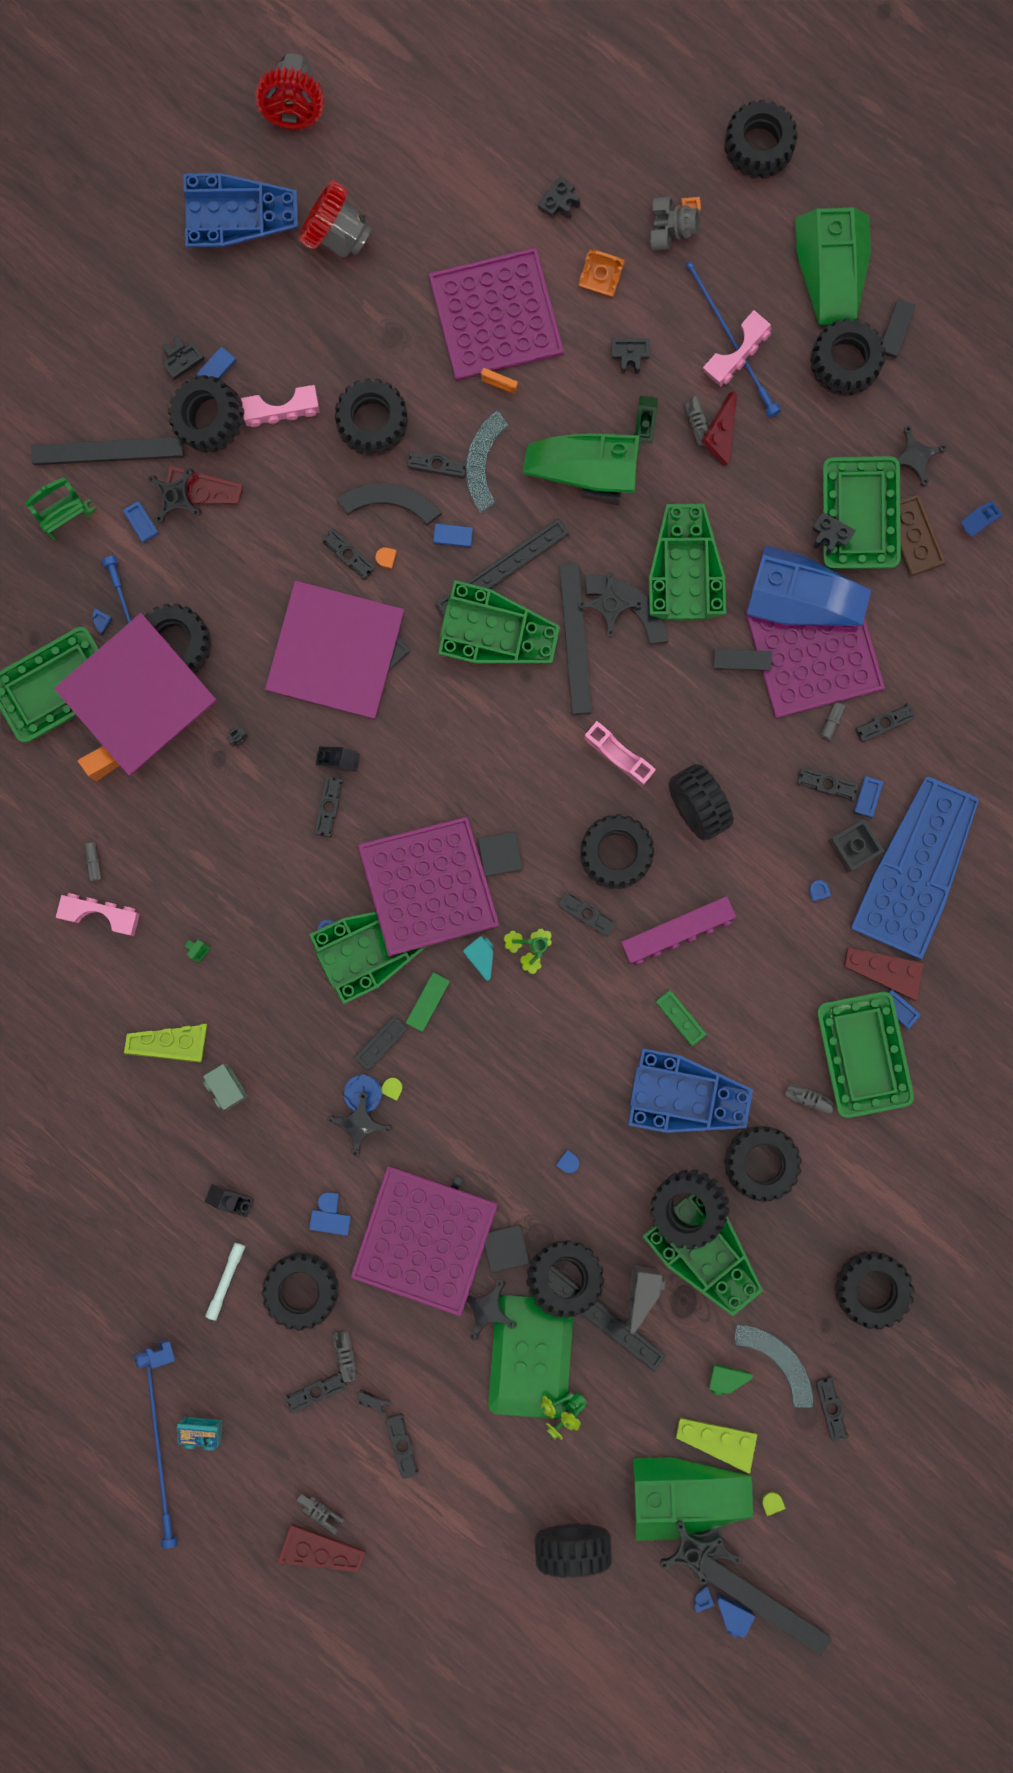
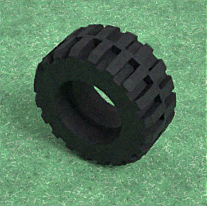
[724,100,798,179]
[810,318,886,396]
[168,375,244,453]
[335,378,408,456]
[145,604,211,674]
[668,764,734,840]
[580,814,654,889]
[724,1126,802,1202]
[650,1169,729,1249]
[526,1240,605,1318]
[835,1251,914,1330]
[262,1252,339,1331]
[535,1524,612,1578]

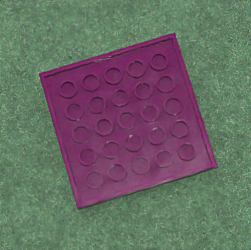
[428,248,564,381]
[265,581,405,719]
[744,609,885,719]
[54,613,217,776]
[357,817,500,956]
[350,1166,498,1317]

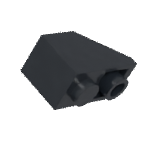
[315,746,361,772]
[205,1184,254,1217]

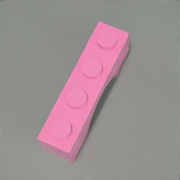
[703,310,771,387]
[241,385,320,427]
[584,721,656,787]
[56,893,140,936]

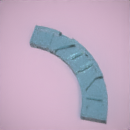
[466,410,509,514]
[735,1325,814,1407]

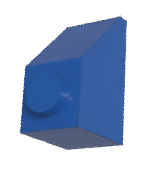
[961,501,1003,537]
[716,1593,755,1638]

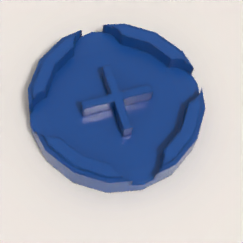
[344,1074,383,1113]

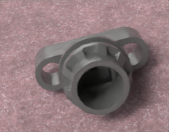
[651,196,700,251]

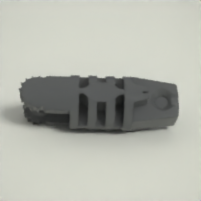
[684,396,709,446]
[785,1083,834,1114]
[332,1330,357,1382]
[296,1494,344,1535]

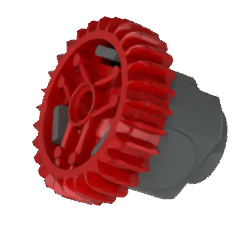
[255,54,324,132]
[298,180,371,257]

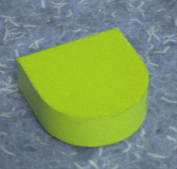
[382,1078,402,1100]
[762,1491,785,1516]

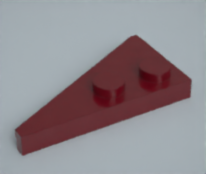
[701,391,737,466]

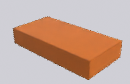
[481,368,518,394]

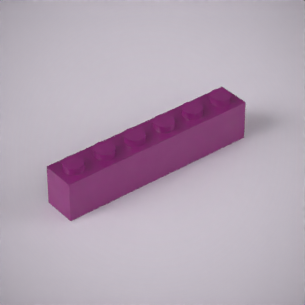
[620,896,736,966]

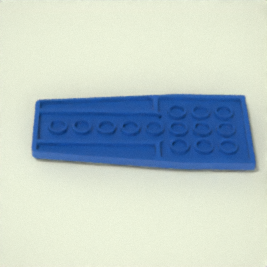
[850,777,979,960]

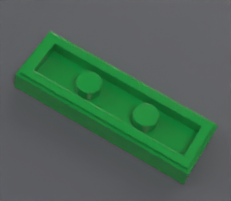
[406,972,450,1032]
[655,990,707,1047]

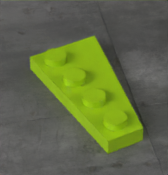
[124,1024,208,1063]
[676,1417,757,1474]

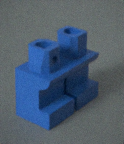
[133,1340,175,1368]

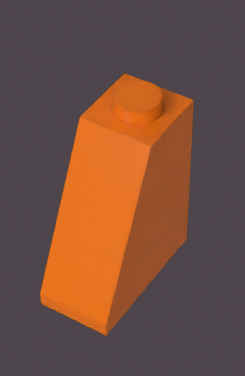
[78,746,120,782]

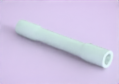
[205,1242,246,1321]

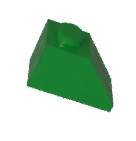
[707,1363,753,1396]

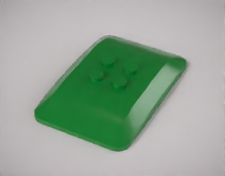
[823,456,901,569]
[0,627,99,743]
[817,992,914,1118]
[488,1295,573,1419]

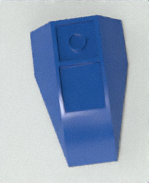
[183,173,298,248]
[747,546,871,626]
[628,1048,753,1133]

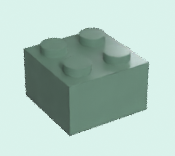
[203,1064,248,1110]

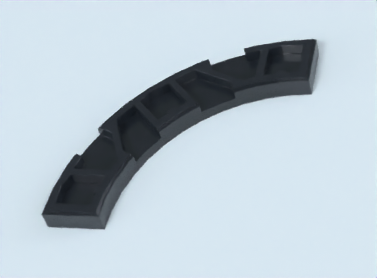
[336,484,442,525]
[585,575,669,645]

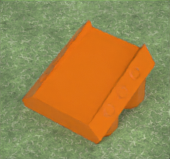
[578,249,625,297]

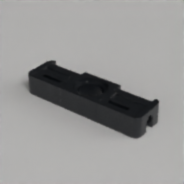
[407,450,467,479]
[322,529,374,580]
[855,703,915,742]
[797,768,858,801]
[315,776,343,837]
[558,892,616,936]
[285,1371,347,1413]
[816,1376,849,1441]
[386,1413,419,1479]

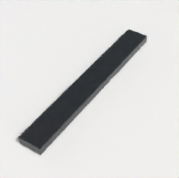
[32,437,184,465]
[435,518,569,616]
[560,564,592,715]
[548,1266,666,1372]
[690,1554,832,1655]

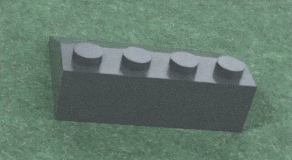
[625,1264,665,1334]

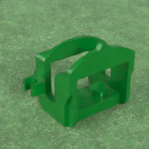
[25,477,97,542]

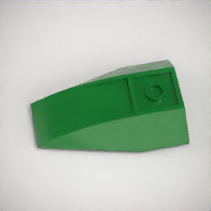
[795,208,871,326]
[523,434,641,493]
[649,504,726,621]
[438,580,560,664]
[309,912,427,1004]
[642,1194,763,1316]
[633,1457,753,1541]

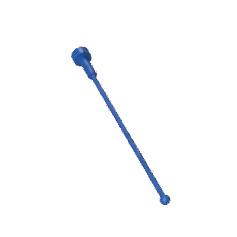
[686,262,782,418]
[101,556,131,623]
[146,1366,177,1549]

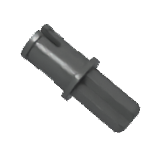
[820,702,845,740]
[84,842,101,881]

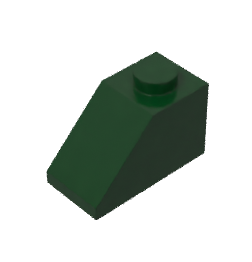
[634,396,658,442]

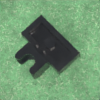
[538,177,580,219]
[162,336,204,380]
[612,338,649,374]
[812,512,856,556]

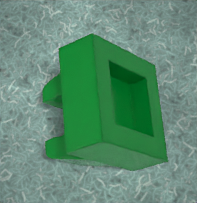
[185,940,211,964]

